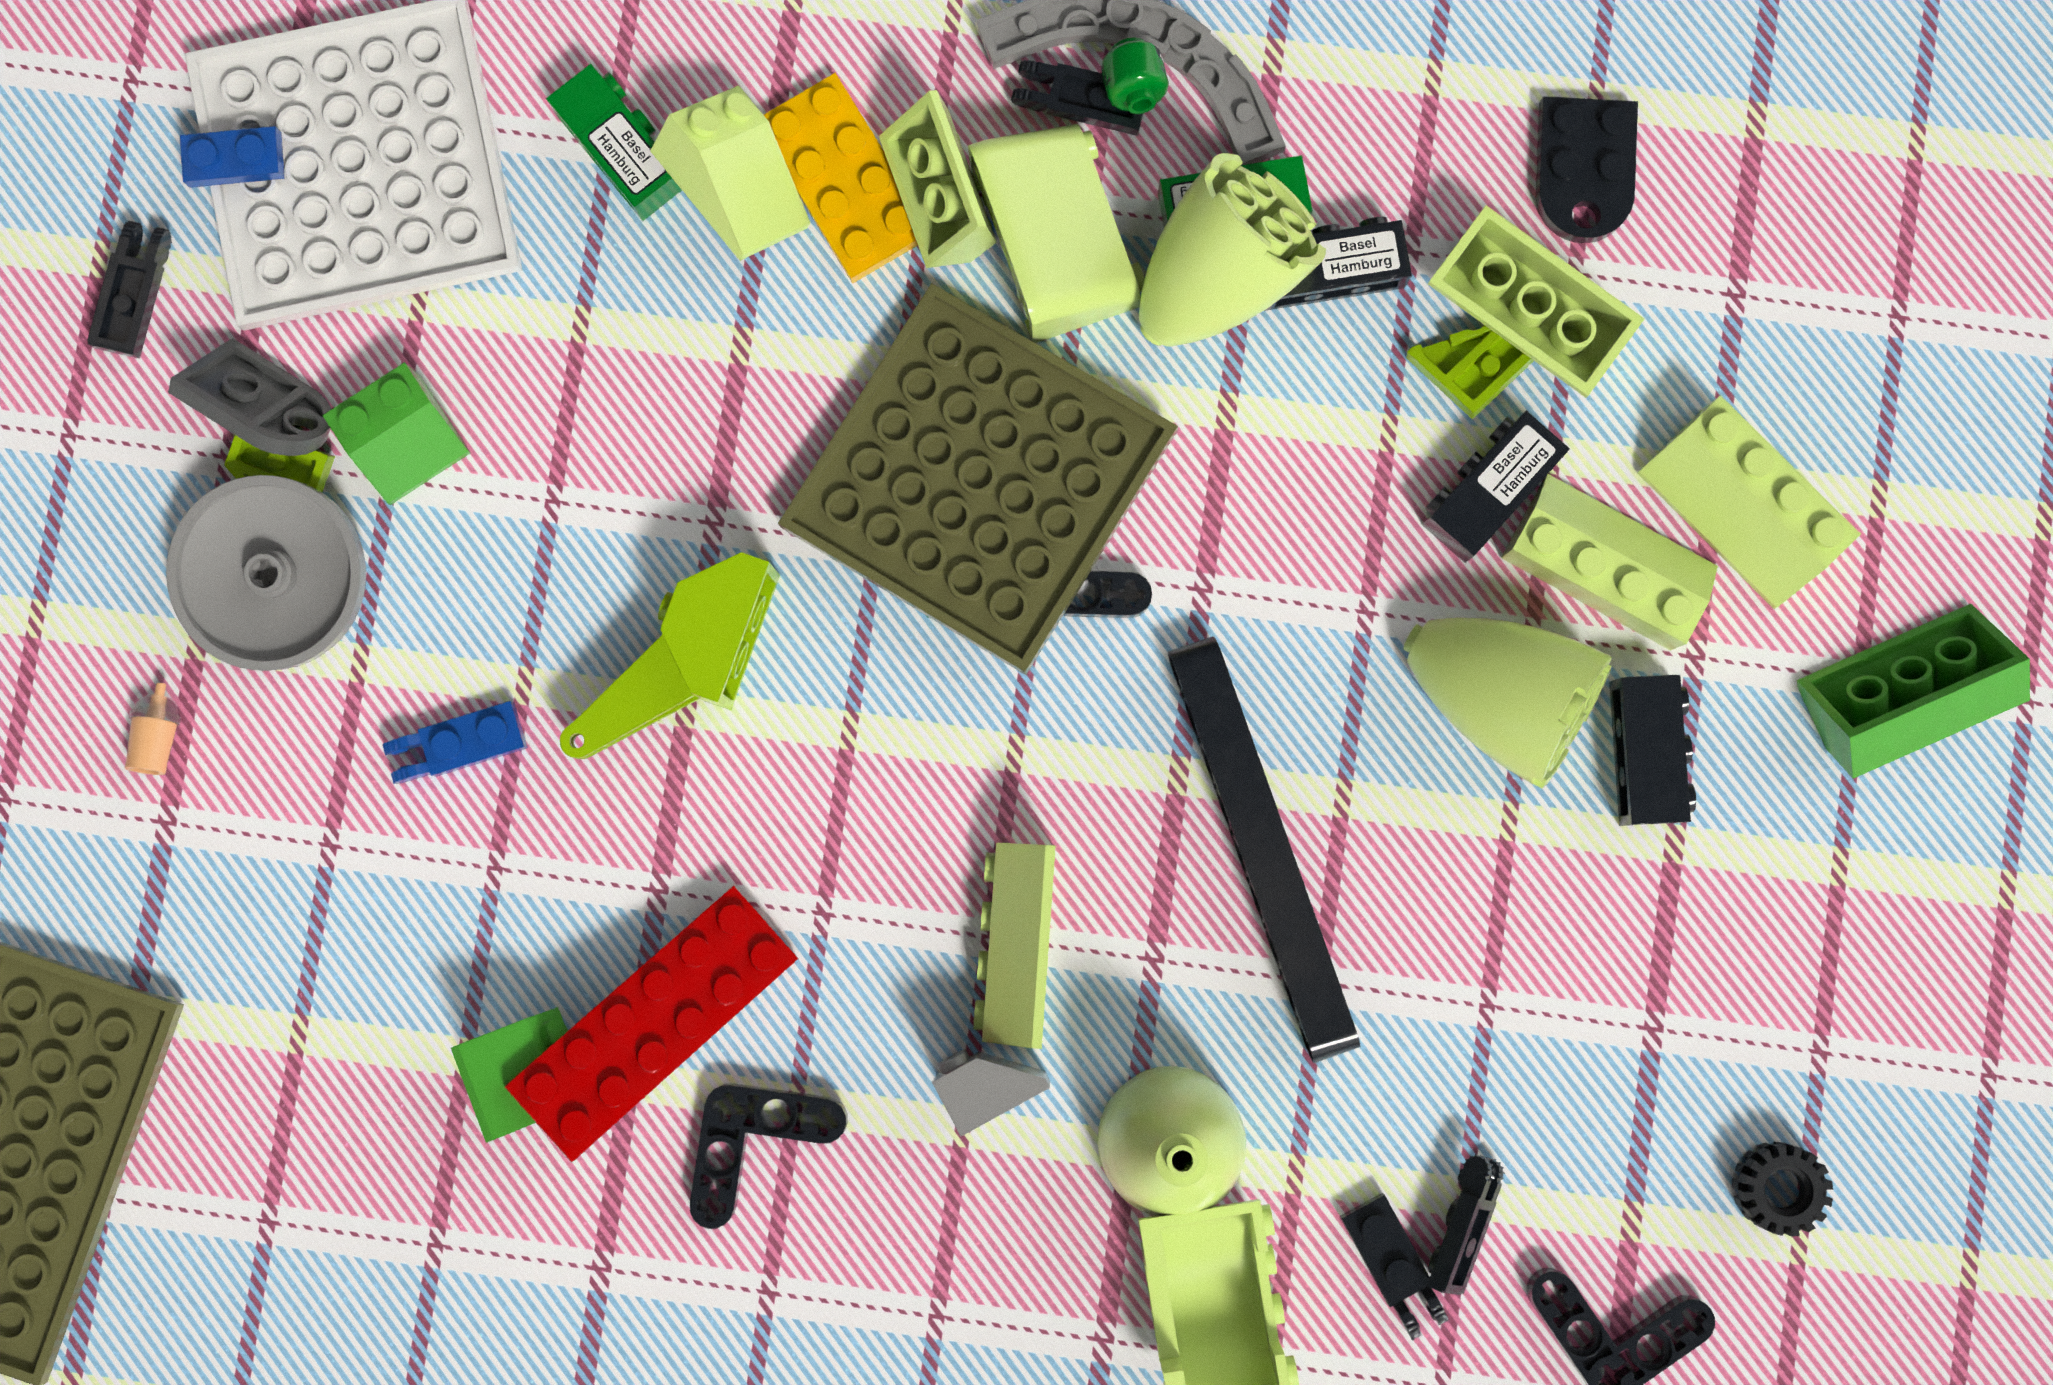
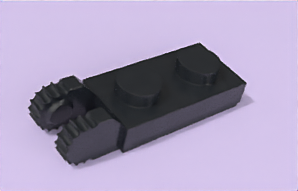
[1011,60,1144,136]
[87,220,172,359]
[1427,1154,1505,1295]
[1339,1193,1449,1340]

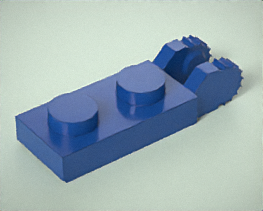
[382,701,528,784]

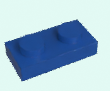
[180,126,285,188]

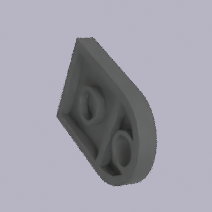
[168,338,331,456]

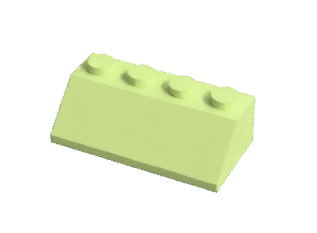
[1428,205,1645,398]
[1637,395,1861,609]
[1501,474,1718,651]
[973,843,1056,1049]

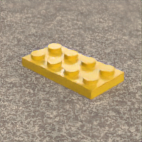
[764,72,918,284]

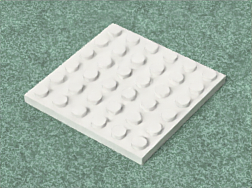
[184,0,523,331]

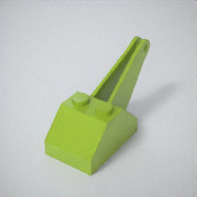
[560,552,780,759]

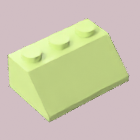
[879,90,997,268]

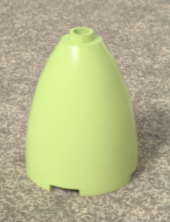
[1139,153,1326,347]
[1403,617,1612,788]
[1098,1066,1246,1216]

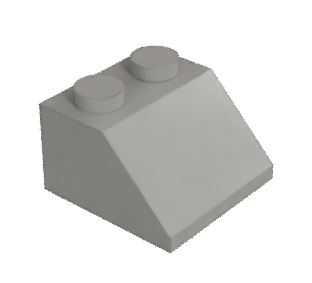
[932,1049,1050,1136]

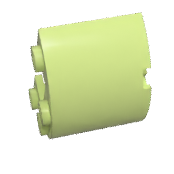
[1138,1199,1299,1385]

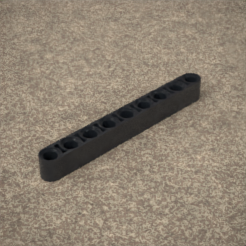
[1168,636,1360,1064]

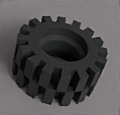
[1732,1141,1834,1237]

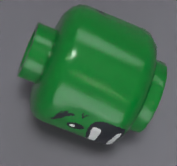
[1101,37,1169,114]

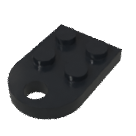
[1536,96,1638,243]

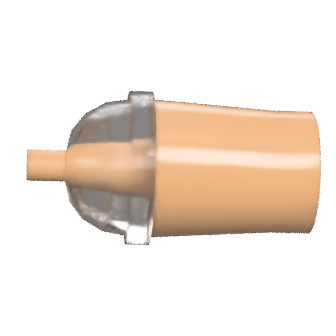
[125,683,181,775]

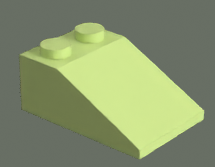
[650,86,810,261]

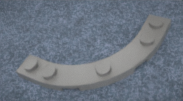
[975,0,1286,166]

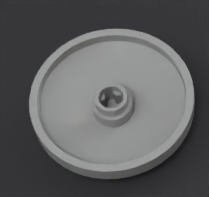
[166,475,366,671]

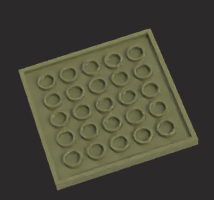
[778,283,1178,675]

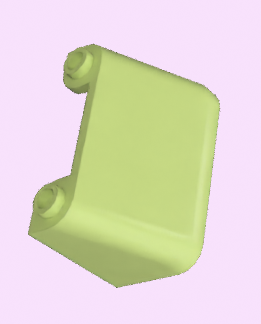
[968,124,1145,343]

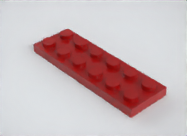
[504,885,799,1163]

